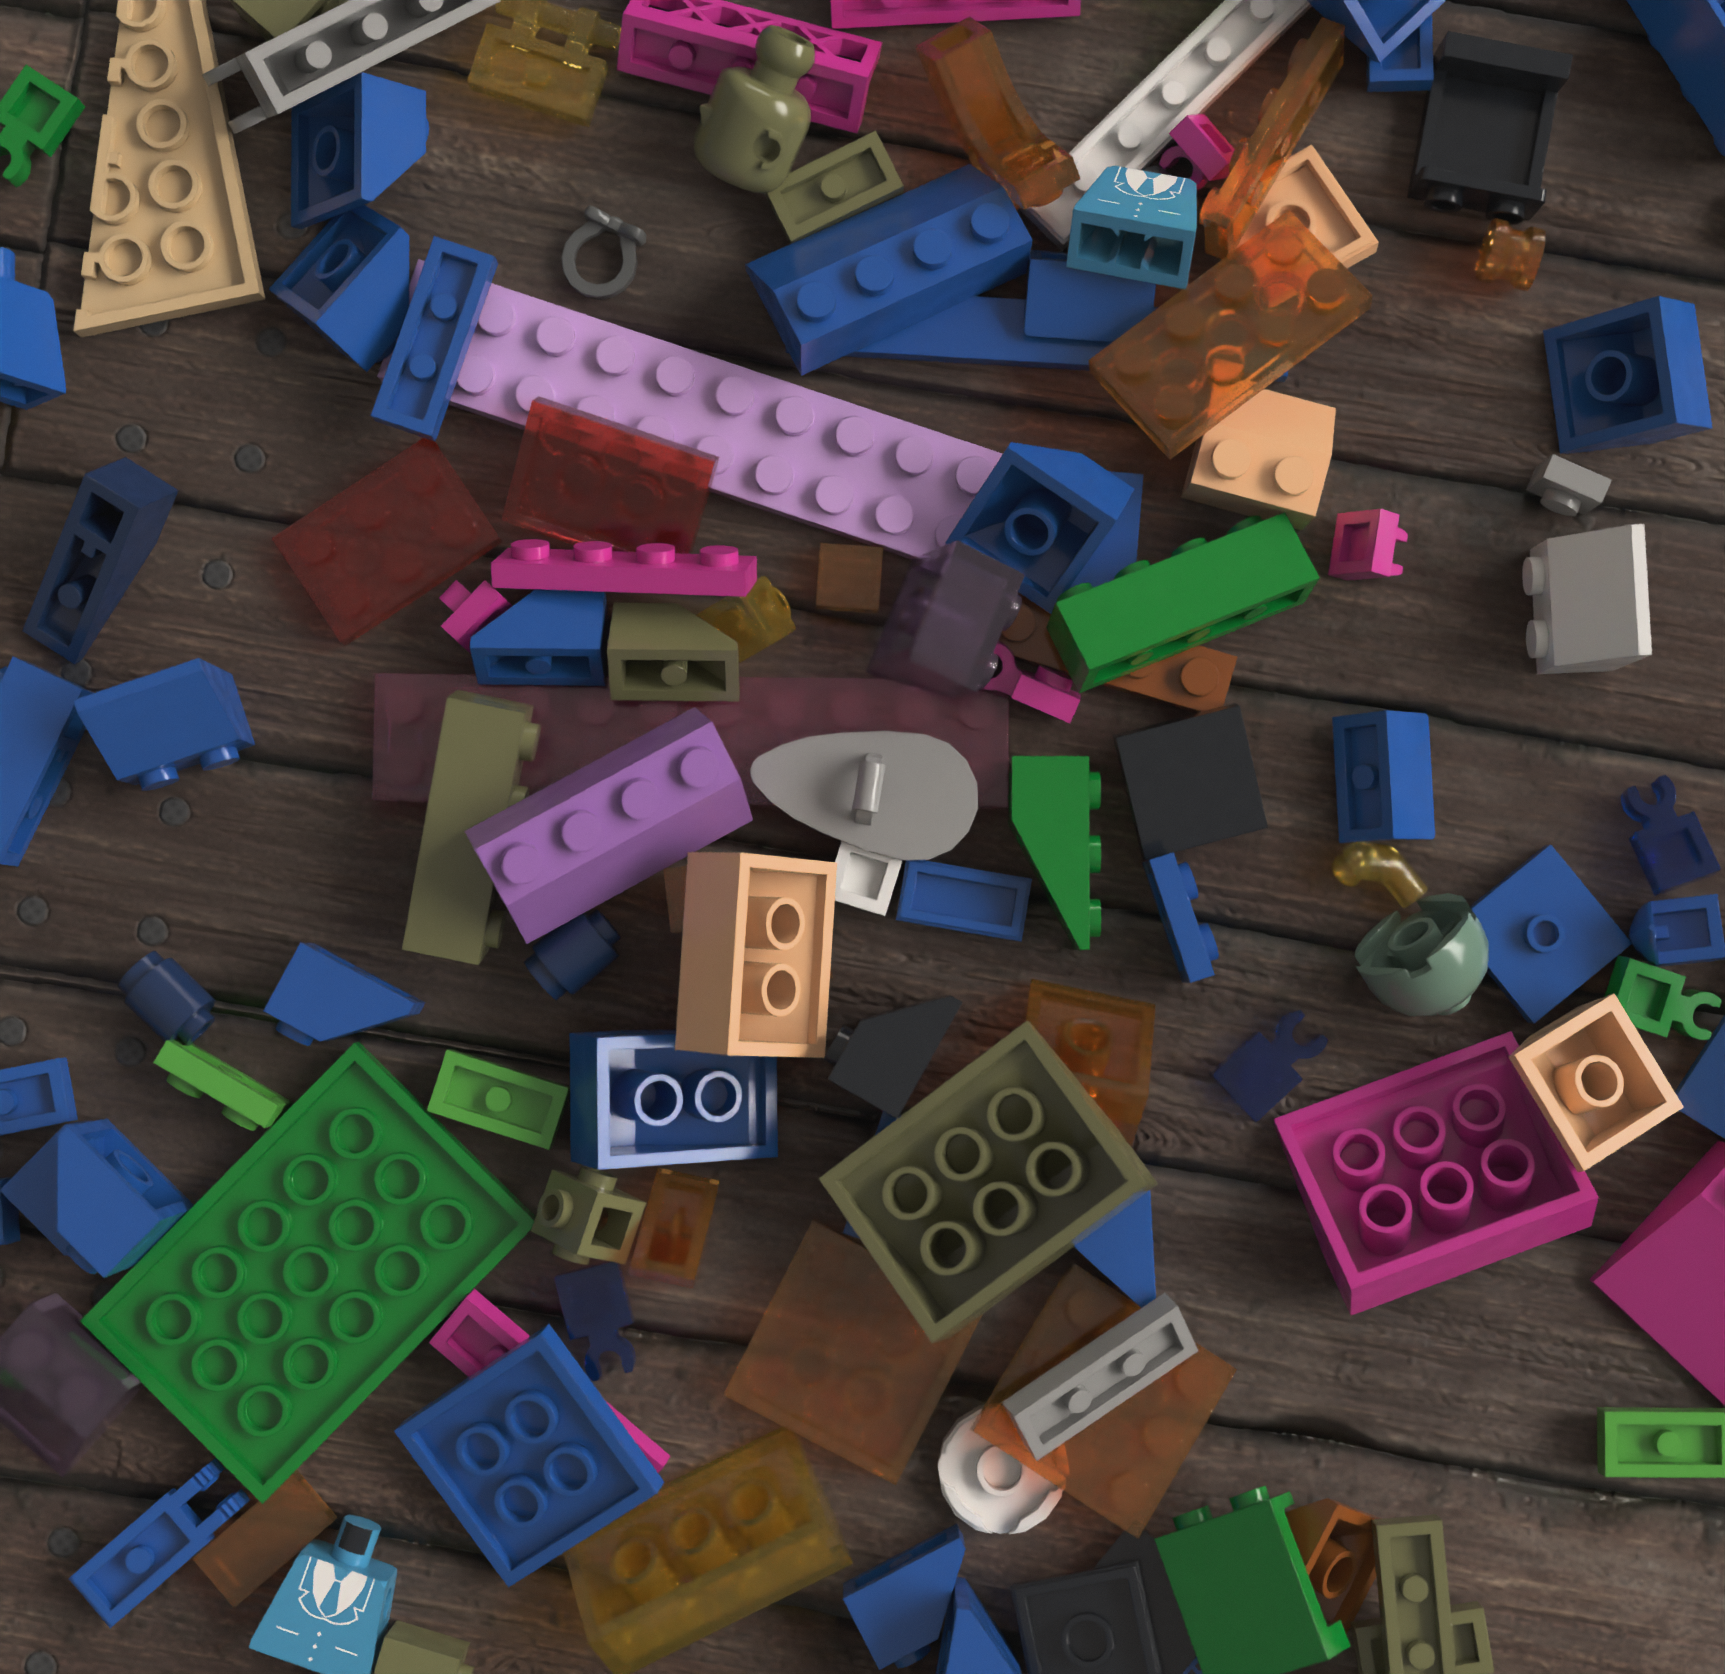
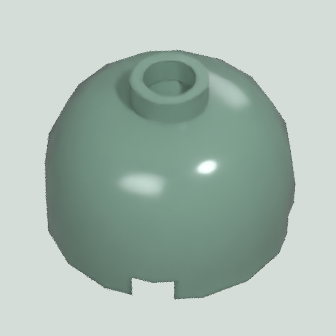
[1355,893,1489,1016]

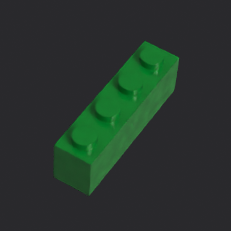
[1046,512,1320,693]

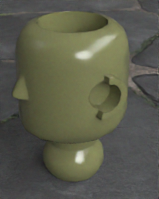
[693,25,815,194]

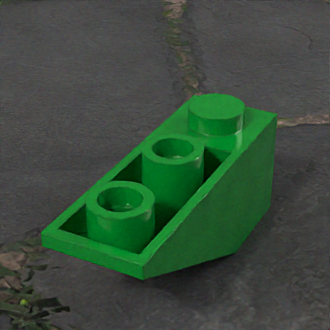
[1008,756,1101,950]

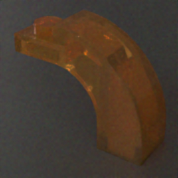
[915,16,1081,210]

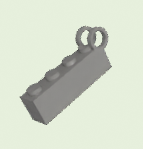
[202,0,501,134]

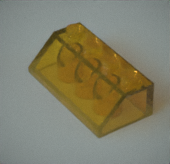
[564,1423,853,1674]

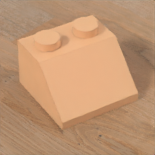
[1181,376,1336,530]
[1509,993,1683,1172]

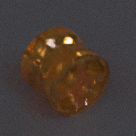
[1476,218,1546,292]

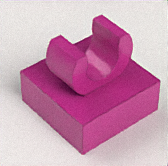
[1159,114,1245,191]
[1328,508,1408,580]
[439,580,512,654]

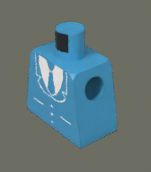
[1066,166,1197,289]
[248,1515,397,1674]

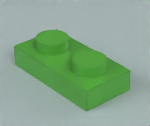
[153,1039,293,1131]
[427,1049,570,1150]
[1597,1407,1725,1478]

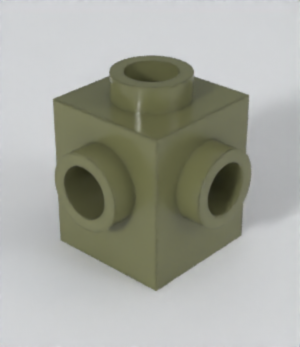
[531,1165,646,1265]

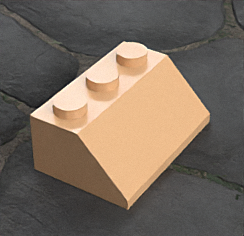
[675,852,837,1058]

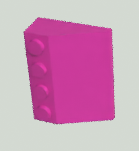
[1273,1031,1599,1316]
[1589,1141,1725,1407]

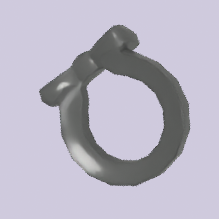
[561,205,647,300]

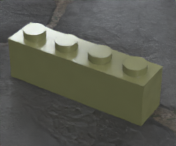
[402,690,541,965]

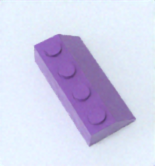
[465,707,753,944]

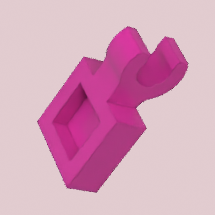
[970,640,1081,723]

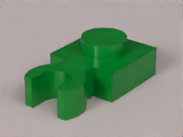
[0,65,85,188]
[1605,956,1722,1040]

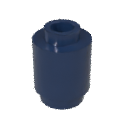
[524,909,622,1001]
[118,951,216,1046]

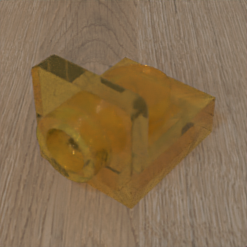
[696,576,796,663]

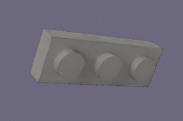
[1002,1293,1198,1461]

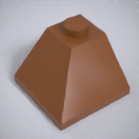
[1285,1498,1382,1635]

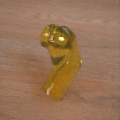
[1332,842,1429,908]

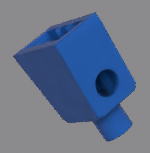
[0,247,66,410]

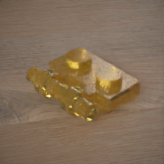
[467,0,621,128]

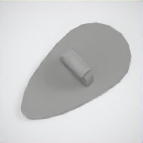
[750,731,978,861]

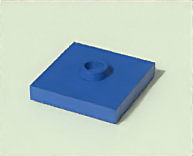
[1470,844,1632,1024]

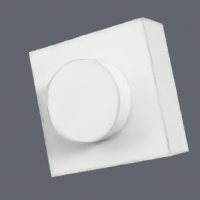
[835,841,902,917]

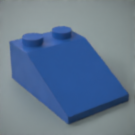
[569,1030,778,1170]

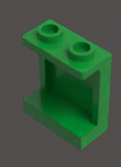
[1155,1485,1350,1674]

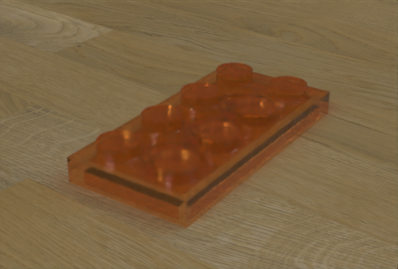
[1088,210,1372,460]

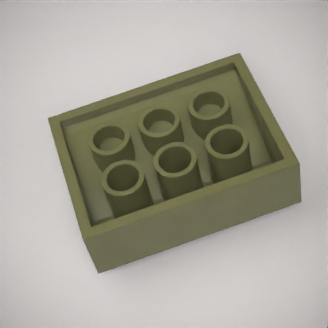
[819,1021,1158,1343]

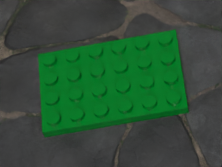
[80,1042,536,1504]

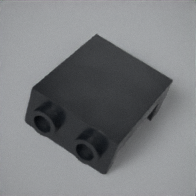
[1407,31,1573,225]

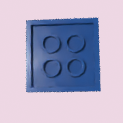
[394,1324,664,1588]

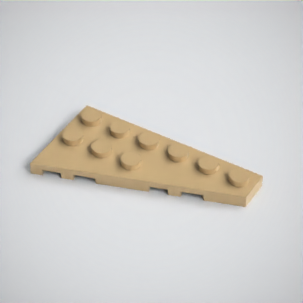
[73,0,265,338]

